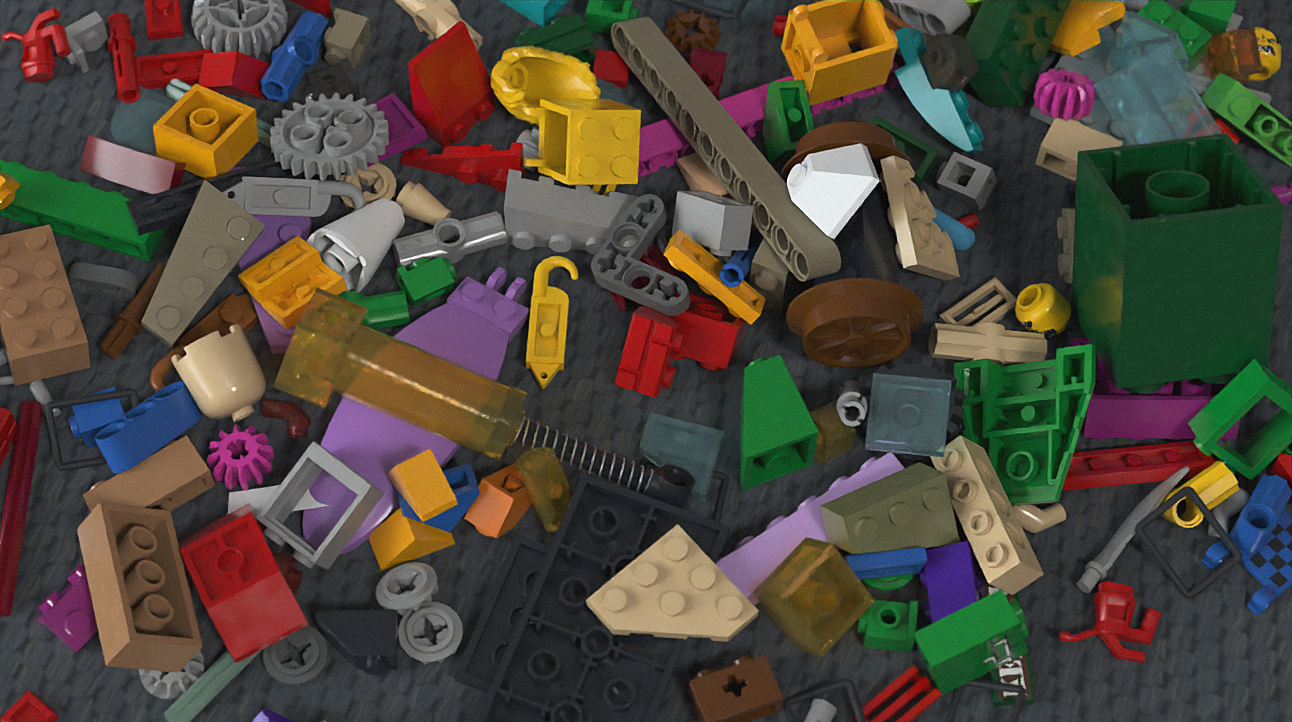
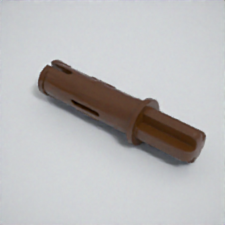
[99,262,167,359]

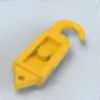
[526,256,578,389]

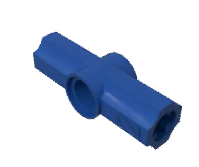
[260,10,328,103]

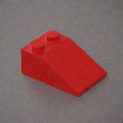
[408,20,495,148]

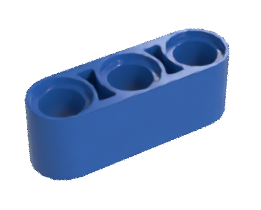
[95,381,201,473]

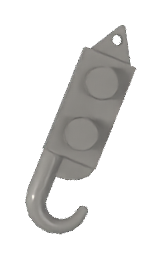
[222,177,366,217]

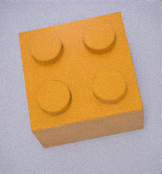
[153,84,259,179]

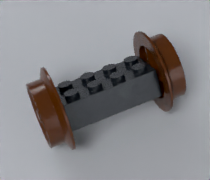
[781,121,924,369]

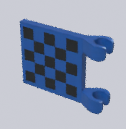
[1201,509,1292,615]

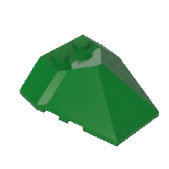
[954,344,1095,506]

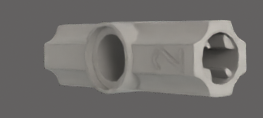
[392,211,507,271]

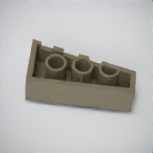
[141,180,265,349]

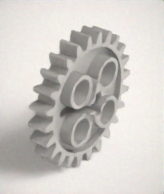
[270,93,389,181]

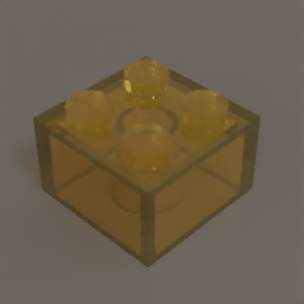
[753,537,875,657]

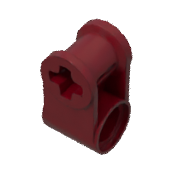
[689,47,727,100]

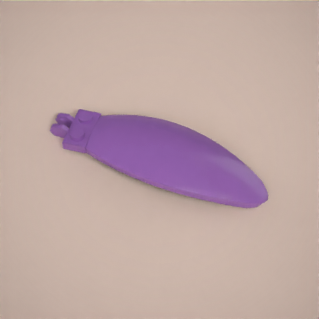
[302,267,530,555]

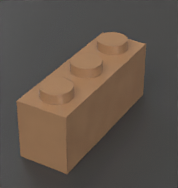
[83,435,215,512]

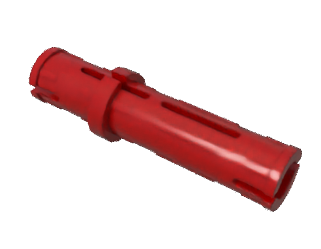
[107,13,141,103]

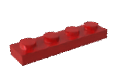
[1062,441,1215,491]

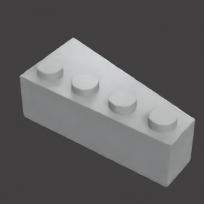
[504,169,656,255]

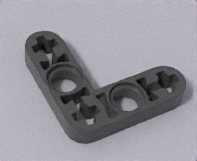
[591,194,690,316]

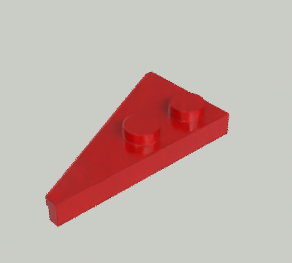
[400,142,525,192]

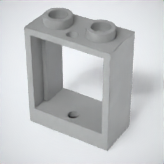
[256,441,384,570]

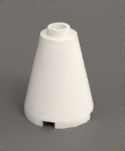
[307,198,405,292]

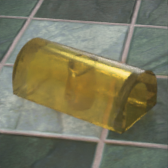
[515,447,573,533]

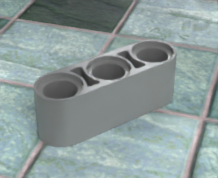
[880,0,971,40]

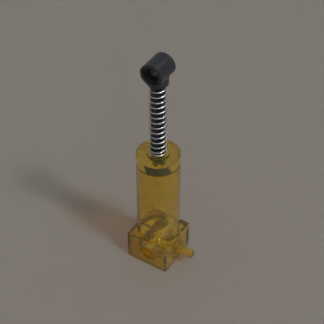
[273,288,695,509]

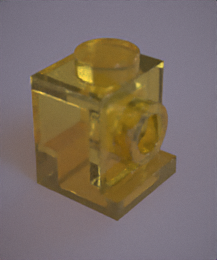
[810,400,856,466]

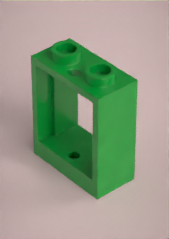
[1188,358,1292,480]

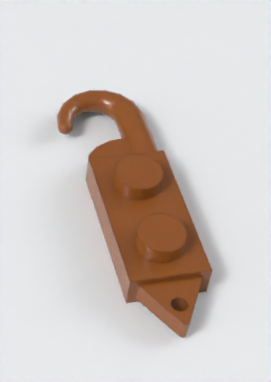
[150,293,259,392]

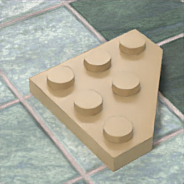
[880,155,960,280]
[586,524,759,642]

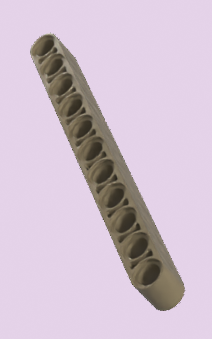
[611,16,841,282]

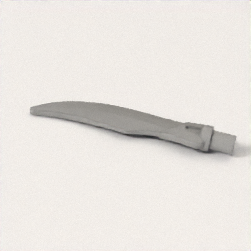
[1077,465,1190,593]

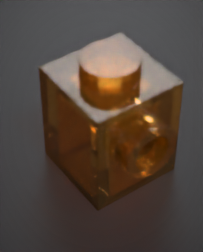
[1207,30,1263,84]

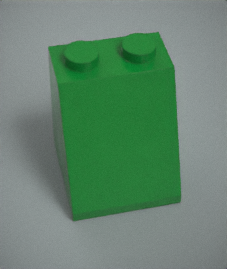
[739,355,819,491]

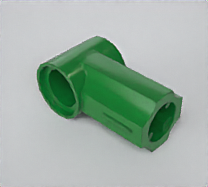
[332,290,410,340]

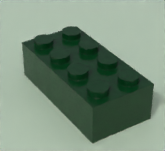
[954,0,1071,108]

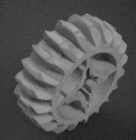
[191,0,287,59]

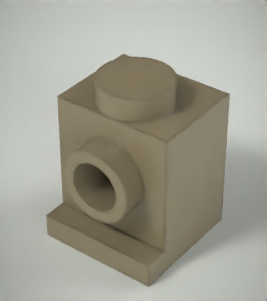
[324,8,371,69]

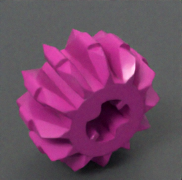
[1034,68,1096,121]
[207,424,274,491]

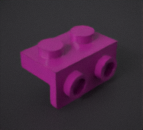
[35,562,98,652]

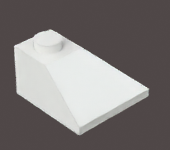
[786,143,880,239]

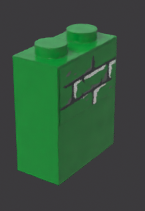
[913,589,1030,695]

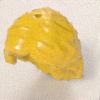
[490,45,601,126]

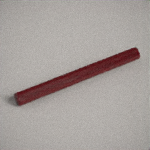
[0,400,43,617]

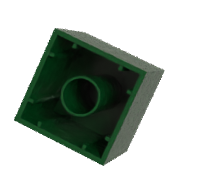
[1071,133,1284,394]

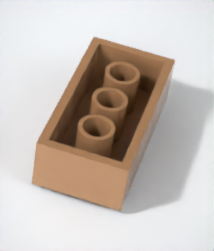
[0,224,91,386]
[77,502,203,672]

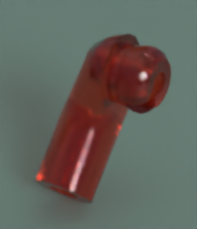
[262,398,311,439]

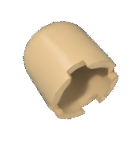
[171,324,266,422]

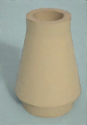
[395,181,451,226]

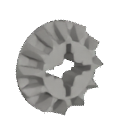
[376,562,439,616]
[398,602,463,665]
[139,650,205,699]

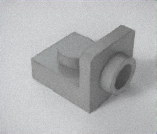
[64,11,109,73]

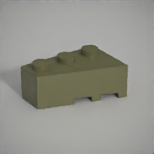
[820,462,960,554]

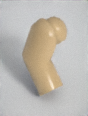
[1012,502,1066,533]

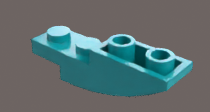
[894,26,984,154]

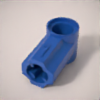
[1231,475,1292,552]

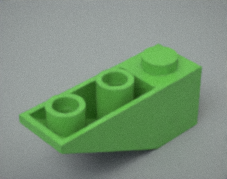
[1198,73,1292,168]

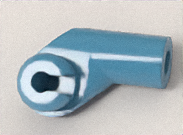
[932,208,975,251]

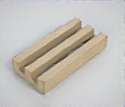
[938,277,1017,326]

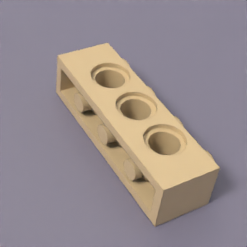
[930,435,1044,595]

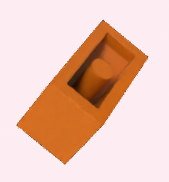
[464,462,548,538]

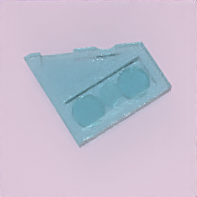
[640,412,724,502]

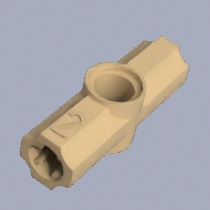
[394,0,482,51]
[928,323,1047,366]

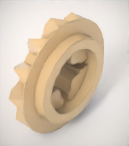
[339,163,397,209]

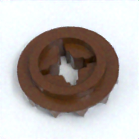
[664,8,720,57]

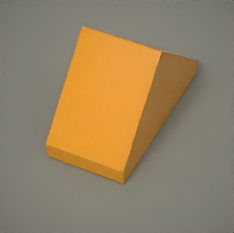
[387,448,458,522]
[368,507,455,571]

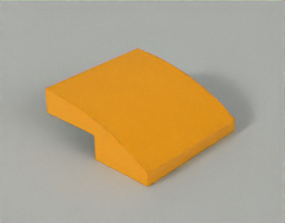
[1049,0,1127,57]
[237,235,347,330]

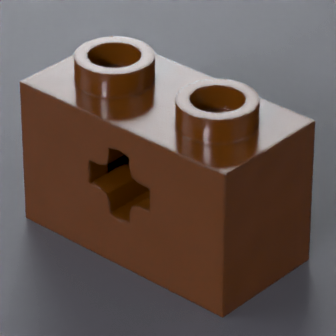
[688,655,783,722]

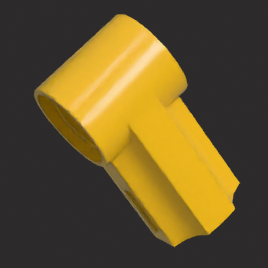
[1158,461,1239,528]

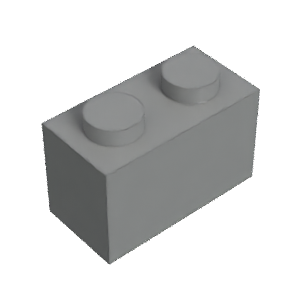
[672,191,754,256]

